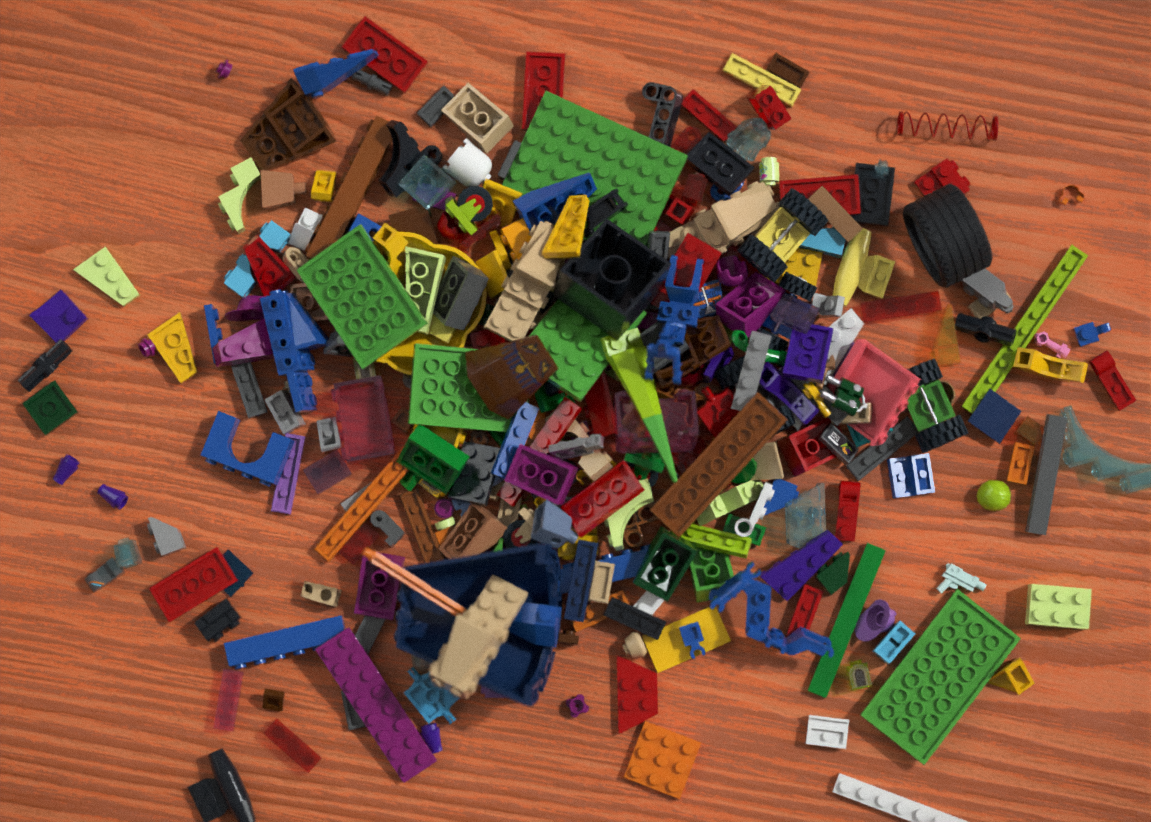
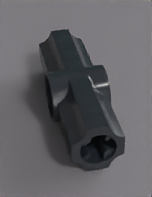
[954,313,1017,346]
[18,339,73,392]

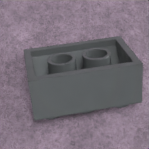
[433,256,489,331]

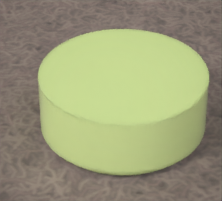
[435,516,455,531]

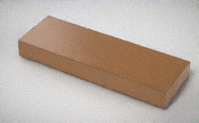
[808,186,863,243]

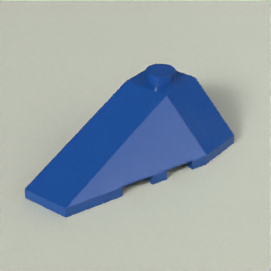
[293,49,379,99]
[513,173,597,231]
[508,602,562,648]

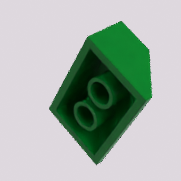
[396,425,470,494]

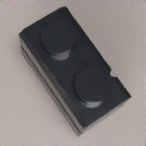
[194,598,242,642]

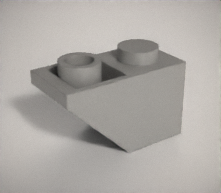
[147,517,186,557]

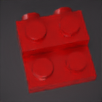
[914,158,971,197]

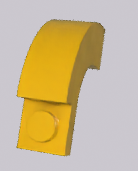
[1013,347,1088,383]

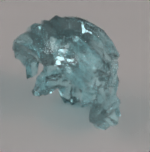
[726,117,771,162]

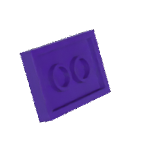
[783,321,834,384]

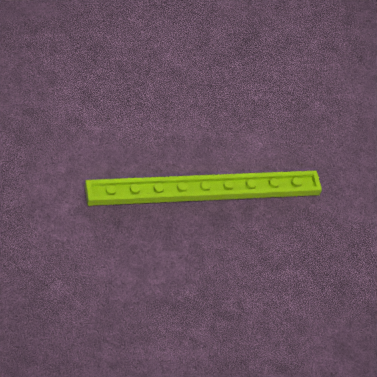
[961,245,1088,414]

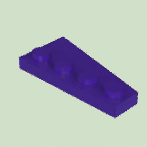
[759,530,843,601]

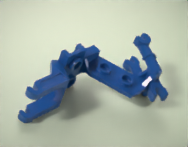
[645,255,704,385]
[709,561,834,658]

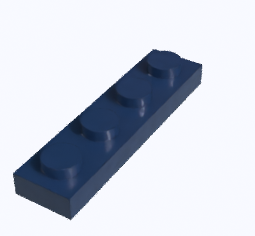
[564,539,598,622]

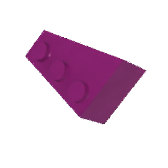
[212,318,274,367]

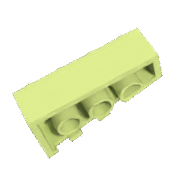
[405,246,446,335]

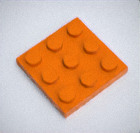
[624,721,701,799]

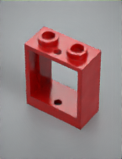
[746,85,792,130]

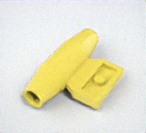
[832,228,895,307]

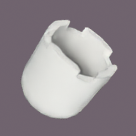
[442,138,492,187]

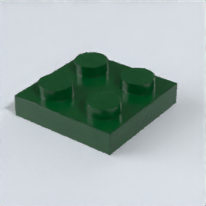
[22,380,79,436]

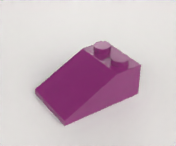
[715,272,786,338]
[504,444,579,505]
[354,552,405,620]

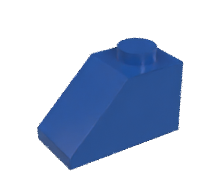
[764,479,799,516]

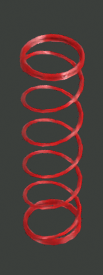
[897,111,999,141]

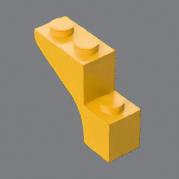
[373,223,409,279]

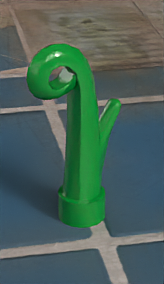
[731,330,787,367]

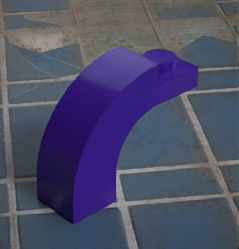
[759,362,820,425]

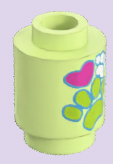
[759,157,779,187]

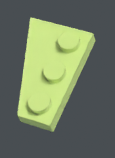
[73,247,140,307]

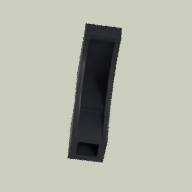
[378,120,421,198]

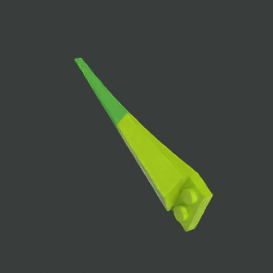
[600,328,677,483]

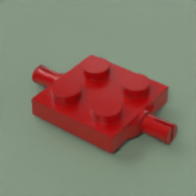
[695,386,740,438]

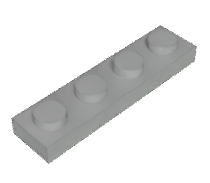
[731,330,772,411]

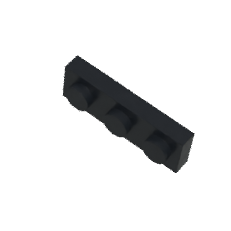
[603,596,666,640]

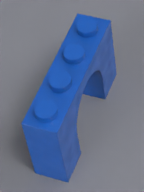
[201,411,295,487]

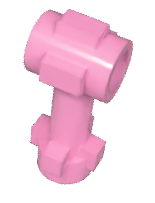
[1033,332,1070,359]

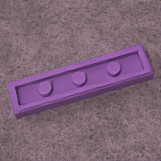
[271,433,305,515]

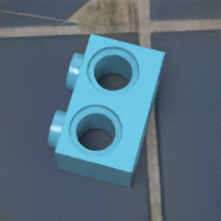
[872,621,915,664]

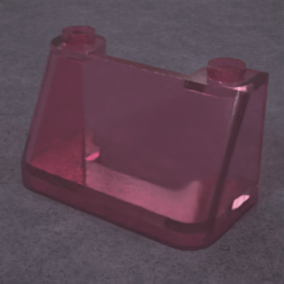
[614,389,699,453]

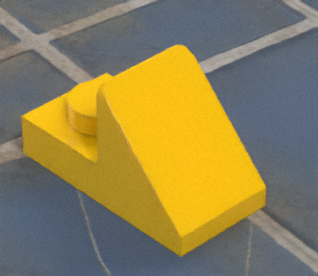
[311,170,336,202]

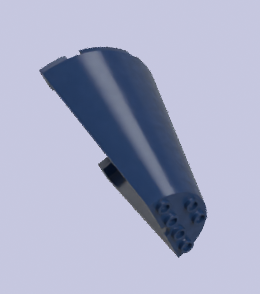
[394,543,562,706]

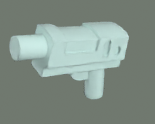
[936,563,987,594]

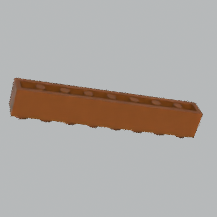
[305,115,392,260]

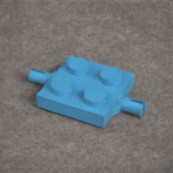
[404,666,460,724]

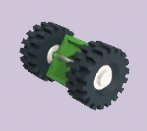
[907,359,968,453]

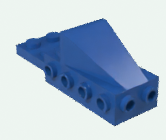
[260,290,328,412]

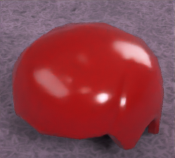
[437,212,465,240]

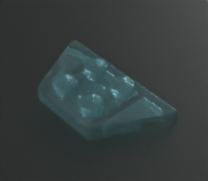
[785,482,826,549]

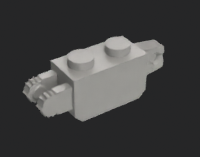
[961,269,1014,313]

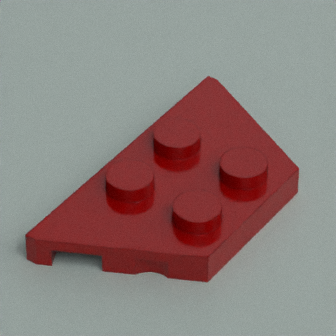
[617,656,658,733]

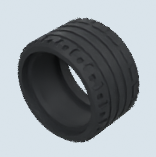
[903,184,993,288]

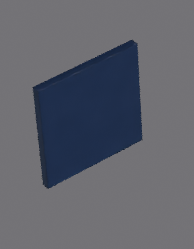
[968,389,1021,444]

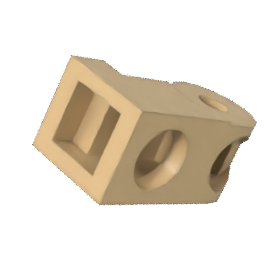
[300,581,342,607]

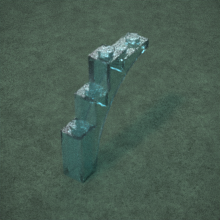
[1059,406,1151,494]

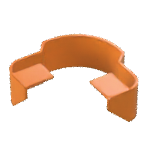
[1059,185,1085,205]

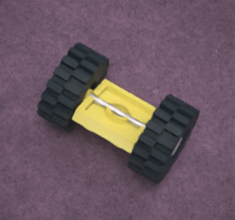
[737,188,828,282]

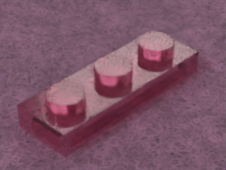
[213,669,244,731]

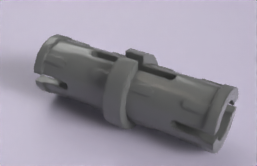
[352,70,393,96]

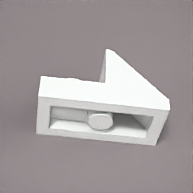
[289,207,323,251]

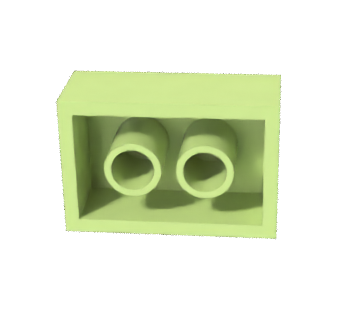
[1025,584,1092,630]

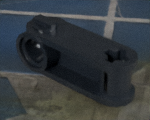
[583,188,629,239]

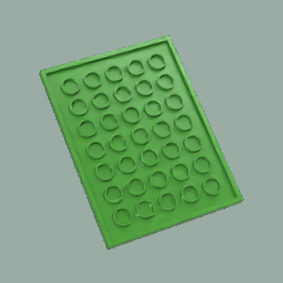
[502,91,688,246]

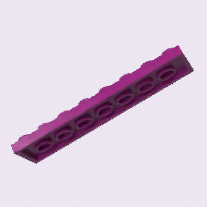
[315,627,437,783]

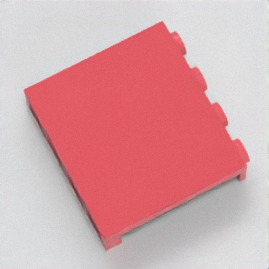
[828,339,921,446]

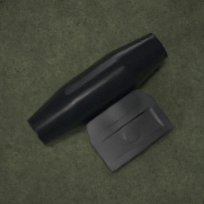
[188,748,256,822]

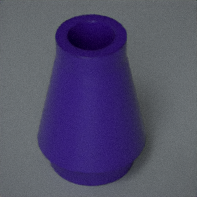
[53,454,80,485]
[97,484,128,510]
[420,722,443,754]

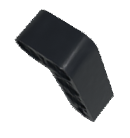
[642,82,683,147]

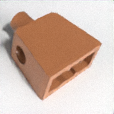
[261,170,306,211]

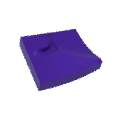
[29,290,88,343]
[702,346,734,384]

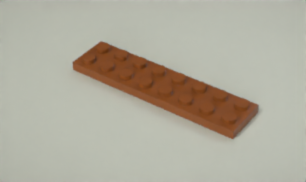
[650,392,788,537]

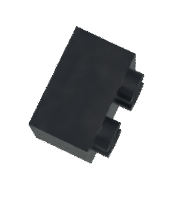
[553,218,671,341]

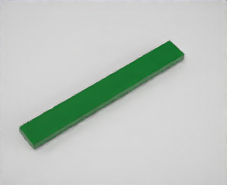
[807,543,886,698]

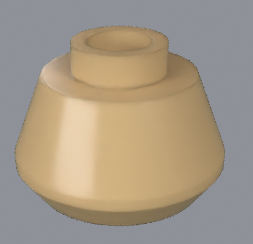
[622,632,647,658]

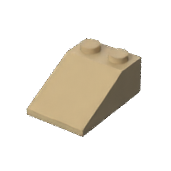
[441,83,514,154]

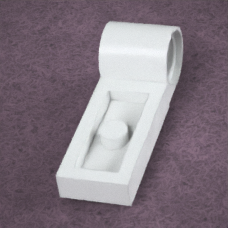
[735,481,775,537]

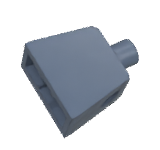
[531,500,578,548]

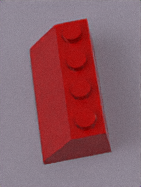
[583,372,619,439]

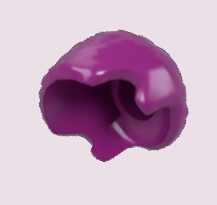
[716,255,748,287]

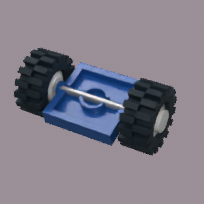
[757,272,818,351]

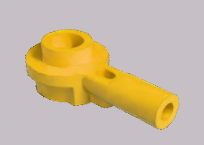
[802,382,832,418]

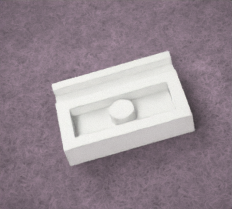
[805,715,849,749]

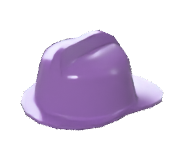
[855,599,897,642]

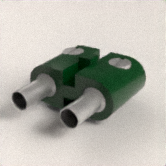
[821,375,868,417]

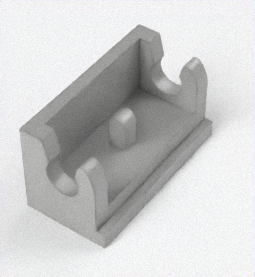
[265,390,306,434]

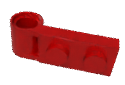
[1089,350,1137,412]
[835,480,861,542]

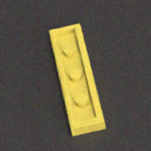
[723,53,801,108]

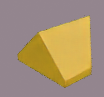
[987,658,1035,695]

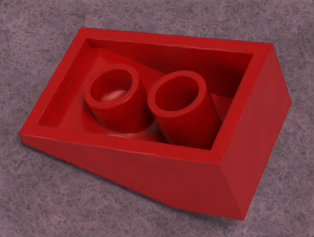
[777,417,844,477]

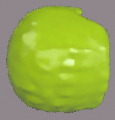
[977,480,1011,511]

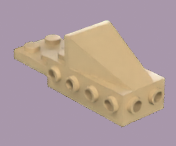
[668,181,780,260]
[484,221,571,342]
[429,575,528,700]

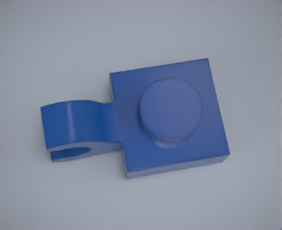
[1073,322,1111,347]

